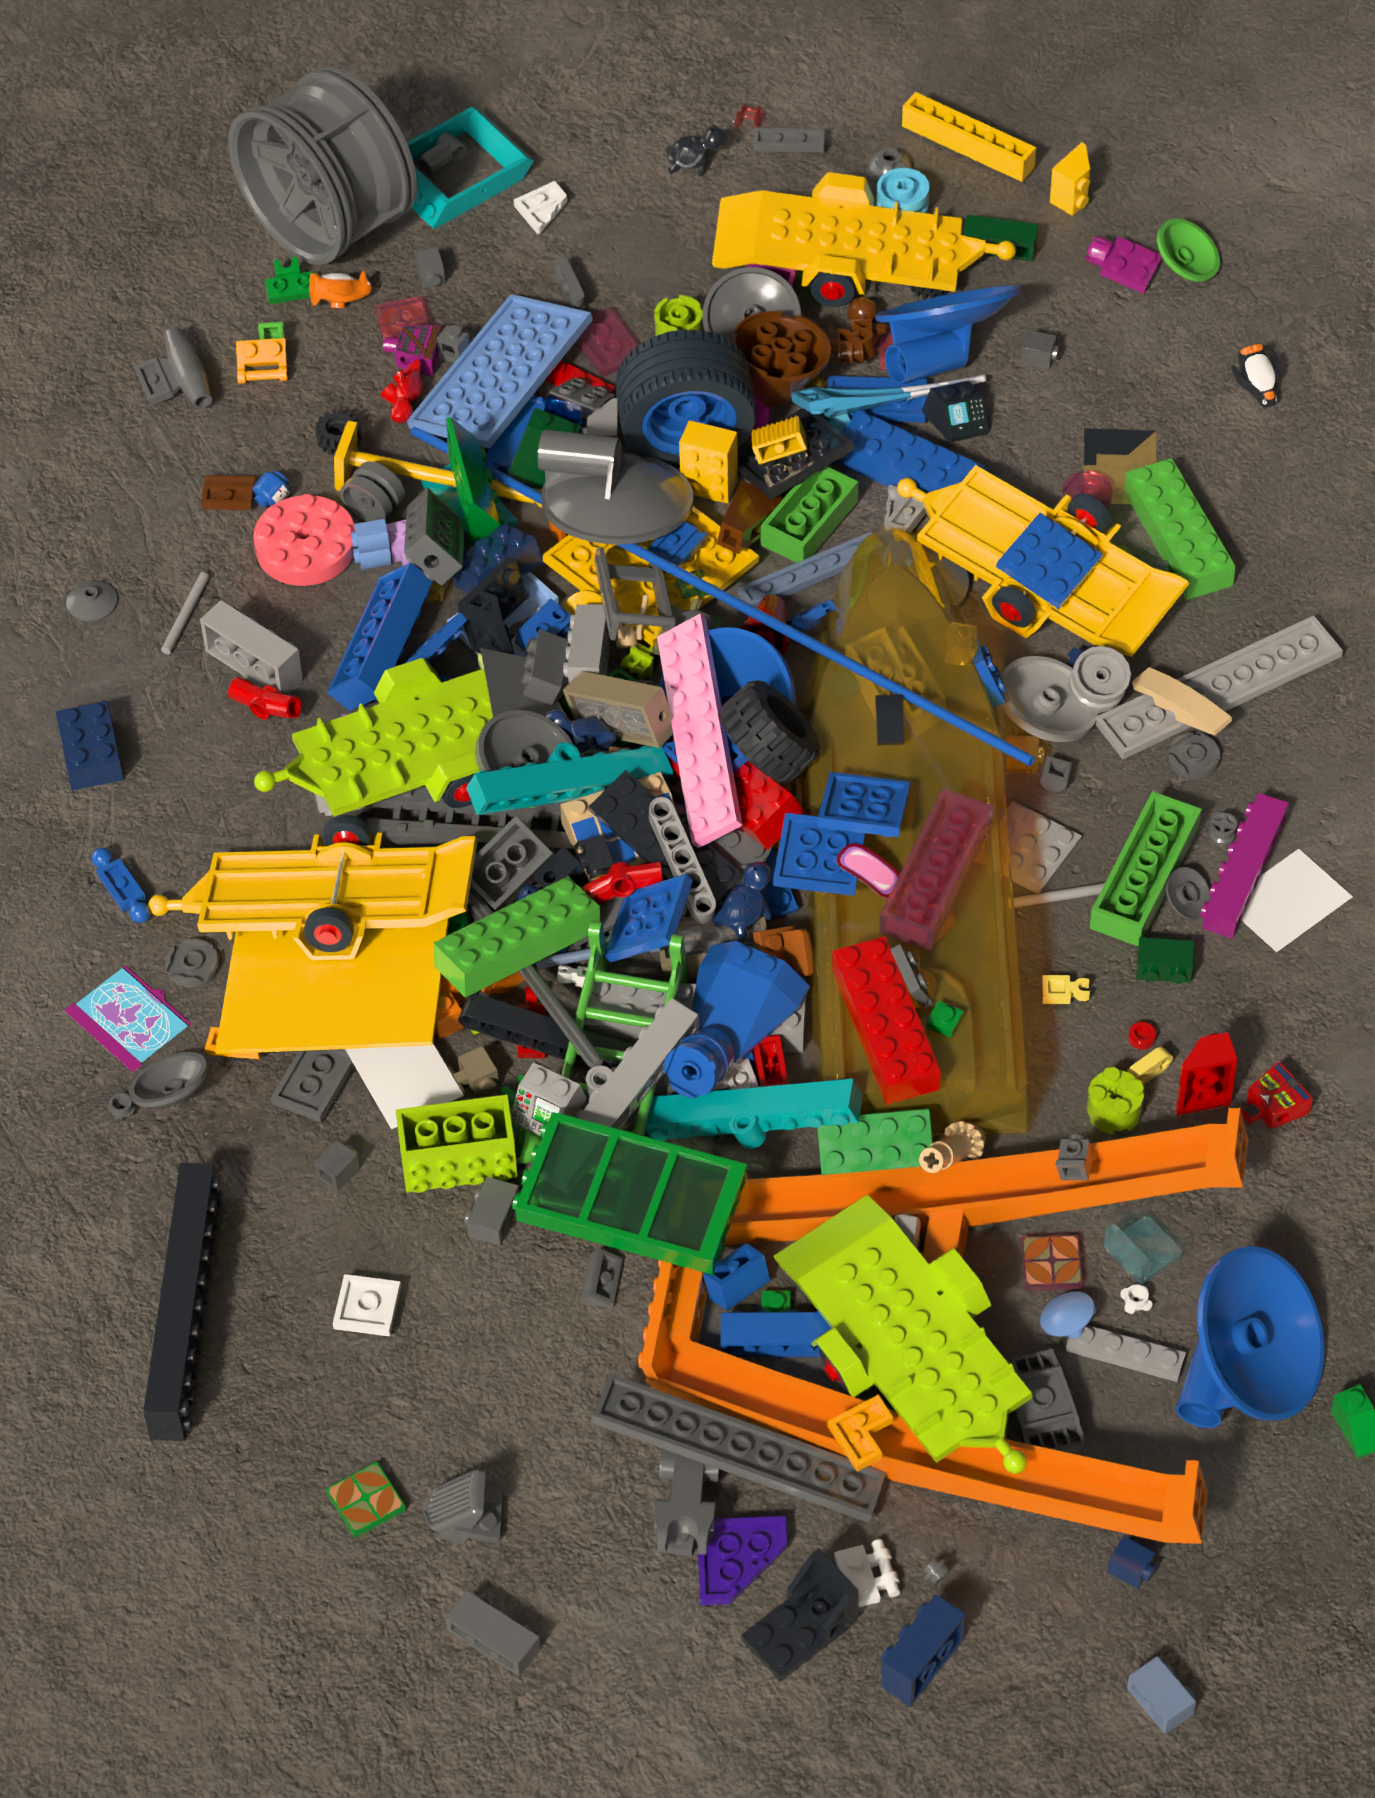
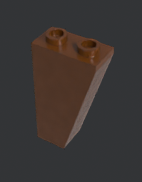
[717,480,784,554]

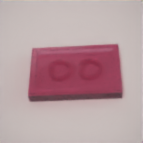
[575,307,638,378]

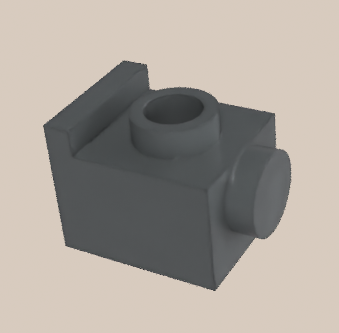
[437,325,469,364]
[1056,1134,1093,1181]

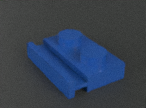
[647,521,707,568]
[787,599,836,632]

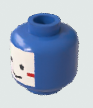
[253,471,290,508]

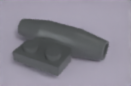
[134,327,212,409]

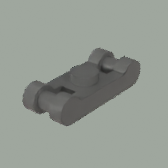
[554,256,585,311]

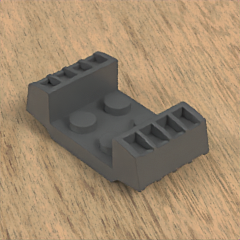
[1006,1348,1086,1453]

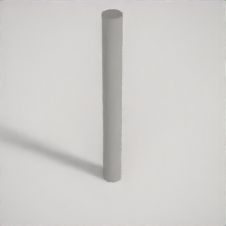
[161,572,209,654]
[1006,883,1105,909]

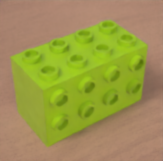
[395,1095,518,1193]

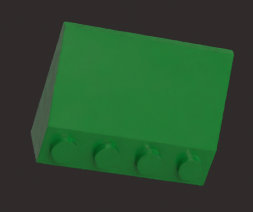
[446,417,504,542]

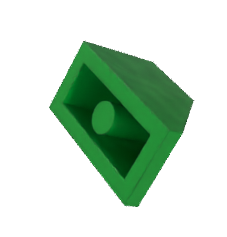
[1331,1384,1375,1459]

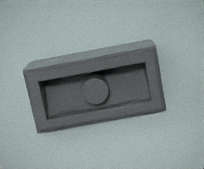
[580,1248,623,1308]

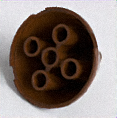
[732,311,831,408]

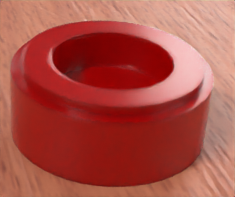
[1128,1022,1156,1050]

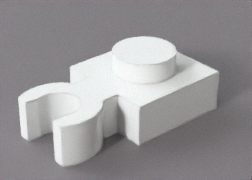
[557,965,587,988]

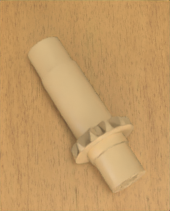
[919,1121,986,1173]

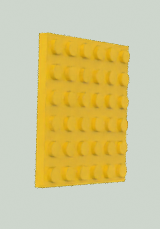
[543,506,759,646]

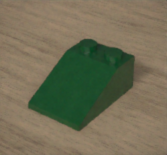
[508,407,581,491]

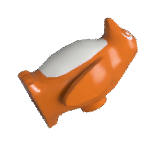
[309,271,372,308]

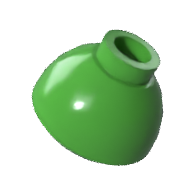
[514,1128,542,1164]

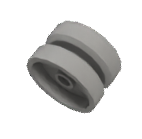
[1068,646,1131,713]

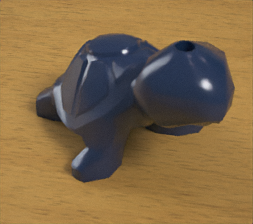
[544,709,616,754]
[713,862,772,939]

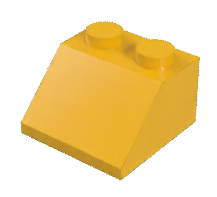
[1050,142,1090,216]

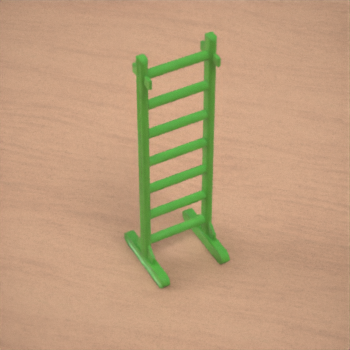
[529,921,688,1230]

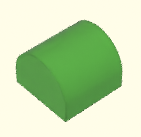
[258,322,285,340]

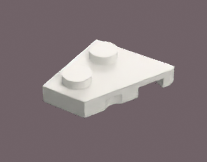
[514,181,567,234]

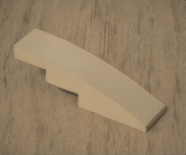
[1132,667,1232,736]

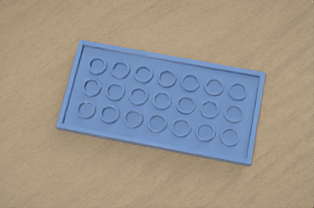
[407,294,593,449]

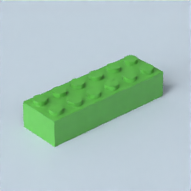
[1124,458,1235,600]
[1090,791,1202,946]
[433,877,600,998]

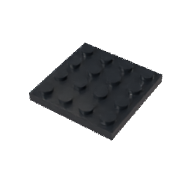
[737,408,855,500]

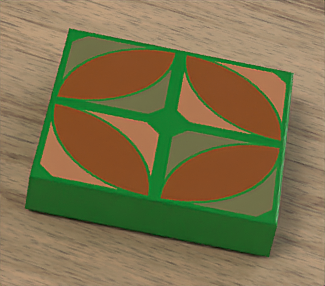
[326,1462,406,1538]

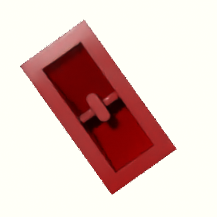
[753,1035,789,1087]

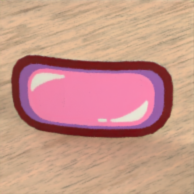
[836,844,901,898]

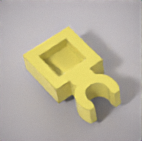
[1042,975,1090,1004]

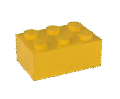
[679,420,738,503]

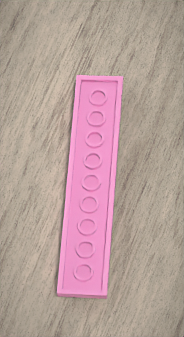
[657,614,742,848]

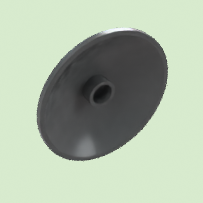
[538,429,693,544]

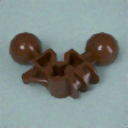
[829,296,887,366]

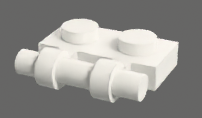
[834,1539,900,1608]

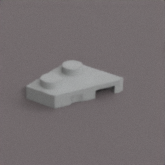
[884,485,926,538]

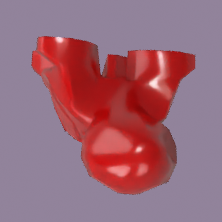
[380,359,423,424]

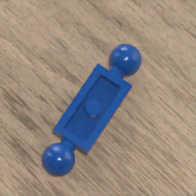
[92,847,151,923]

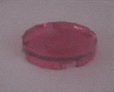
[1062,471,1112,508]

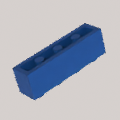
[721,1310,832,1357]

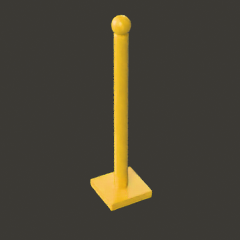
[334,421,542,508]

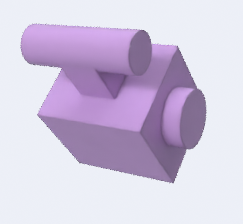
[386,520,410,565]

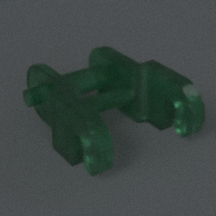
[675,569,709,599]

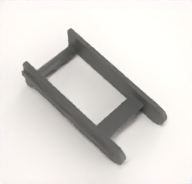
[594,547,675,640]

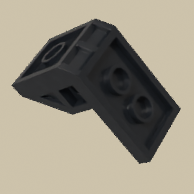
[458,556,528,655]
[741,1548,859,1682]

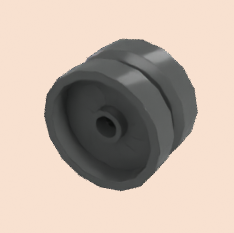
[340,461,405,522]

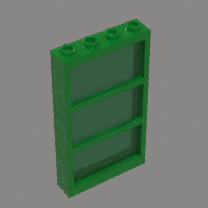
[512,1112,748,1275]

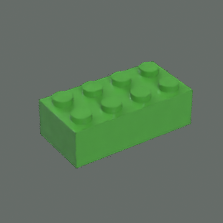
[761,466,858,563]

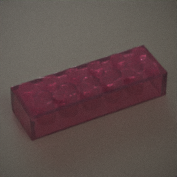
[879,788,993,951]

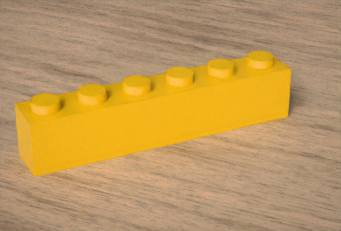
[902,92,1036,182]

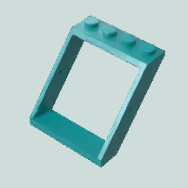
[407,107,534,229]

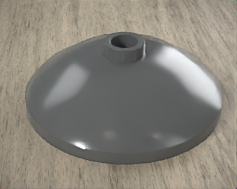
[129,1052,208,1108]

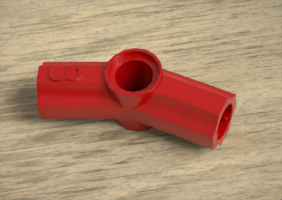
[227,677,302,720]
[581,862,663,905]

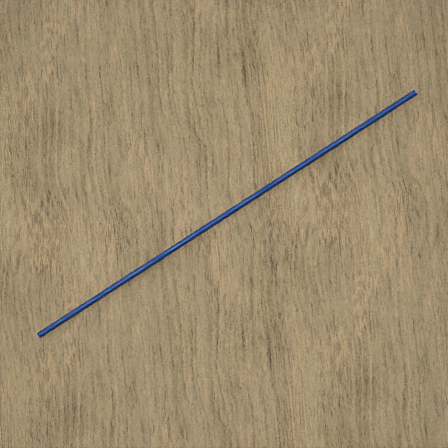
[411,427,1035,766]

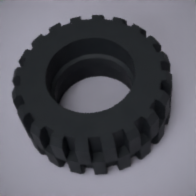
[720,680,820,782]

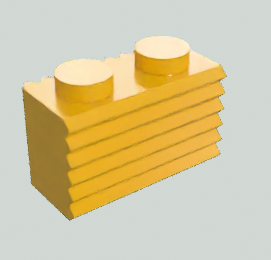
[751,416,807,465]

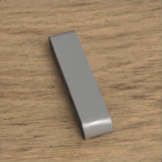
[649,797,716,924]

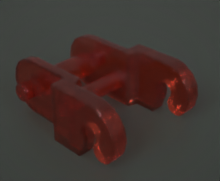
[734,103,763,130]

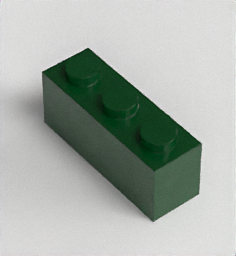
[962,214,1039,262]

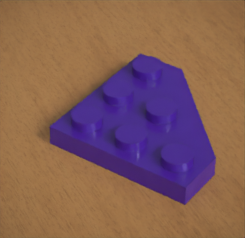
[698,1516,787,1606]

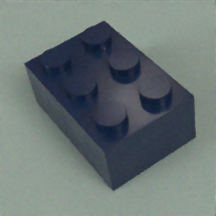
[452,524,543,593]
[55,701,123,790]
[880,1594,965,1707]

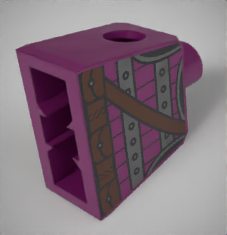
[383,325,442,376]

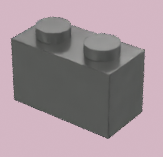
[464,1177,519,1246]

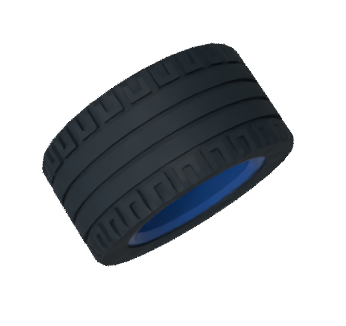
[615,329,756,468]

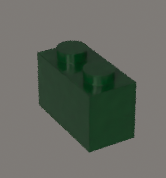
[1136,937,1194,984]

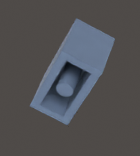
[1127,1656,1196,1734]

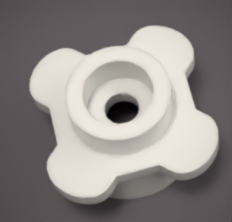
[1120,1285,1152,1314]

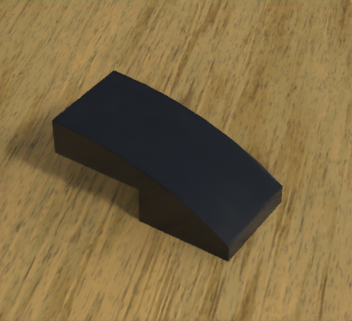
[875,694,904,746]

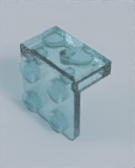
[1104,1216,1182,1285]

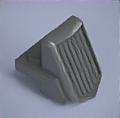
[422,1469,502,1543]

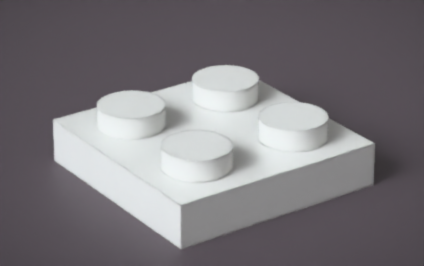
[333,1274,401,1336]

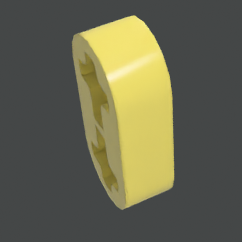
[1127,1046,1173,1085]

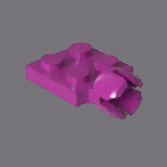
[1085,235,1162,294]

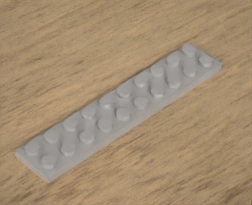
[1095,615,1343,759]

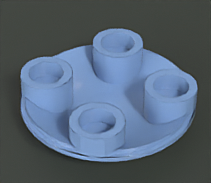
[1040,1292,1097,1339]

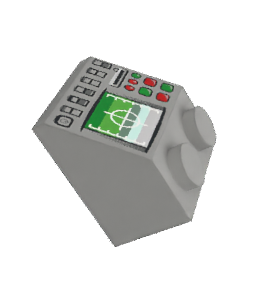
[511,1062,587,1144]

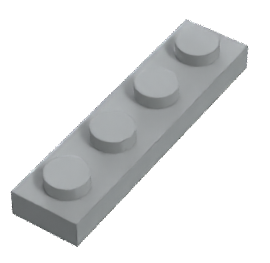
[1066,1325,1186,1382]

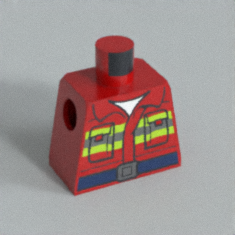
[1241,1062,1313,1129]

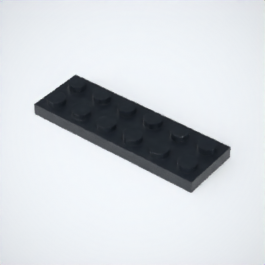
[588,770,744,912]

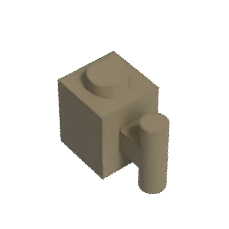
[447,1046,499,1098]

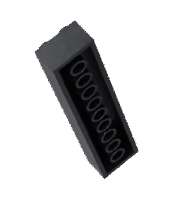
[143,1163,223,1441]

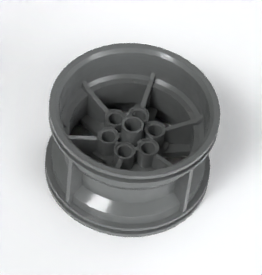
[228,66,417,265]

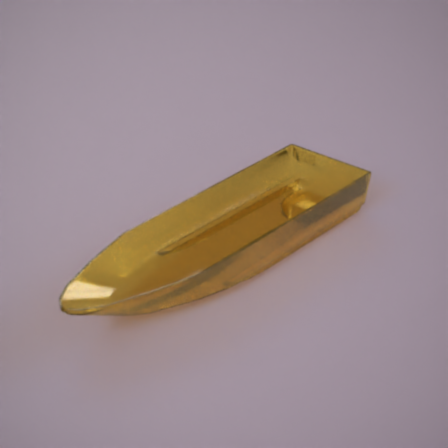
[800,528,1030,1137]

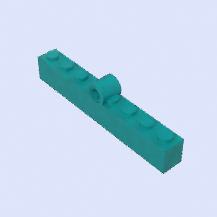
[466,742,673,815]
[645,1079,863,1149]

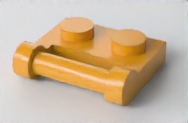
[236,338,288,384]

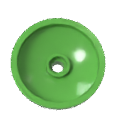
[1157,219,1220,282]

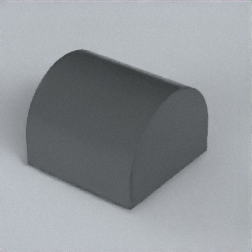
[1040,756,1072,792]

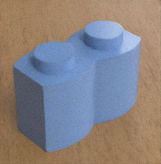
[350,519,391,570]

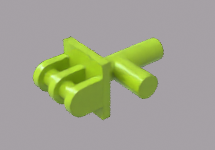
[620,642,657,680]

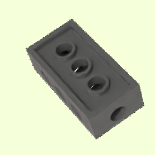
[404,488,464,586]

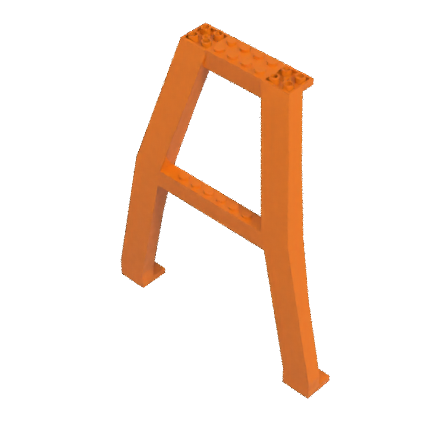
[638,1108,1249,1544]

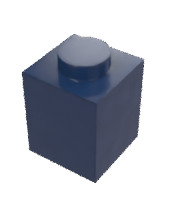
[1108,1536,1157,1589]

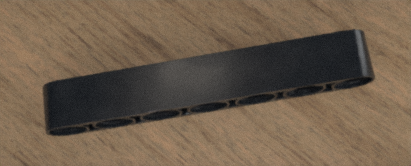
[458,993,634,1070]

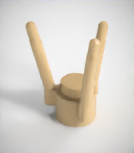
[615,594,649,648]

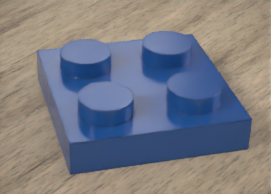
[968,637,1006,707]

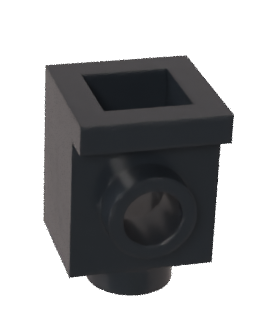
[574,835,611,879]

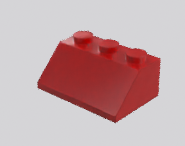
[1175,1032,1237,1115]

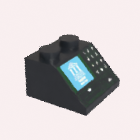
[922,380,989,443]

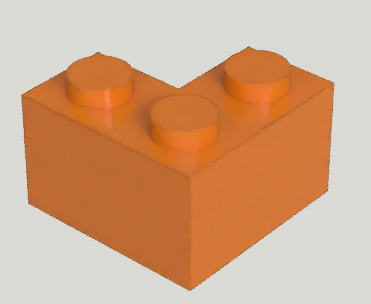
[435,975,466,1039]

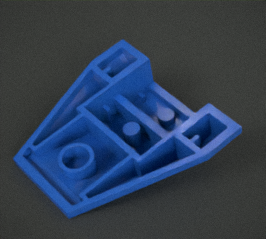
[692,941,810,1063]

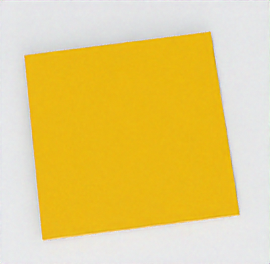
[215,918,449,1054]

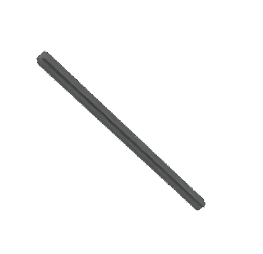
[468,885,603,1068]

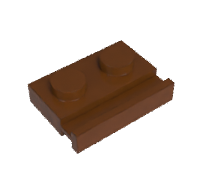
[201,475,255,510]

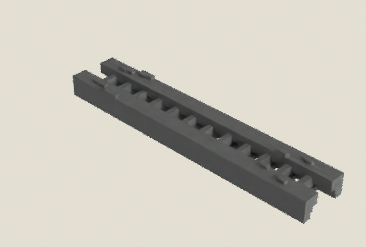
[367,787,689,861]

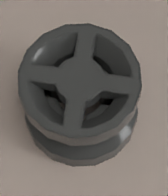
[1209,813,1237,846]

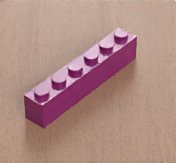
[1200,793,1289,939]

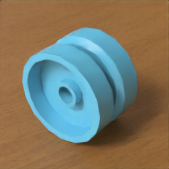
[877,168,929,214]

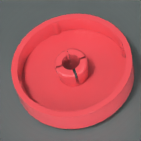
[253,494,356,586]

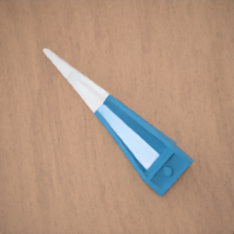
[791,375,986,418]

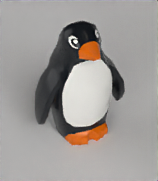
[1231,344,1280,408]

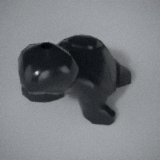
[666,126,727,176]

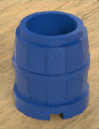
[664,1028,735,1098]

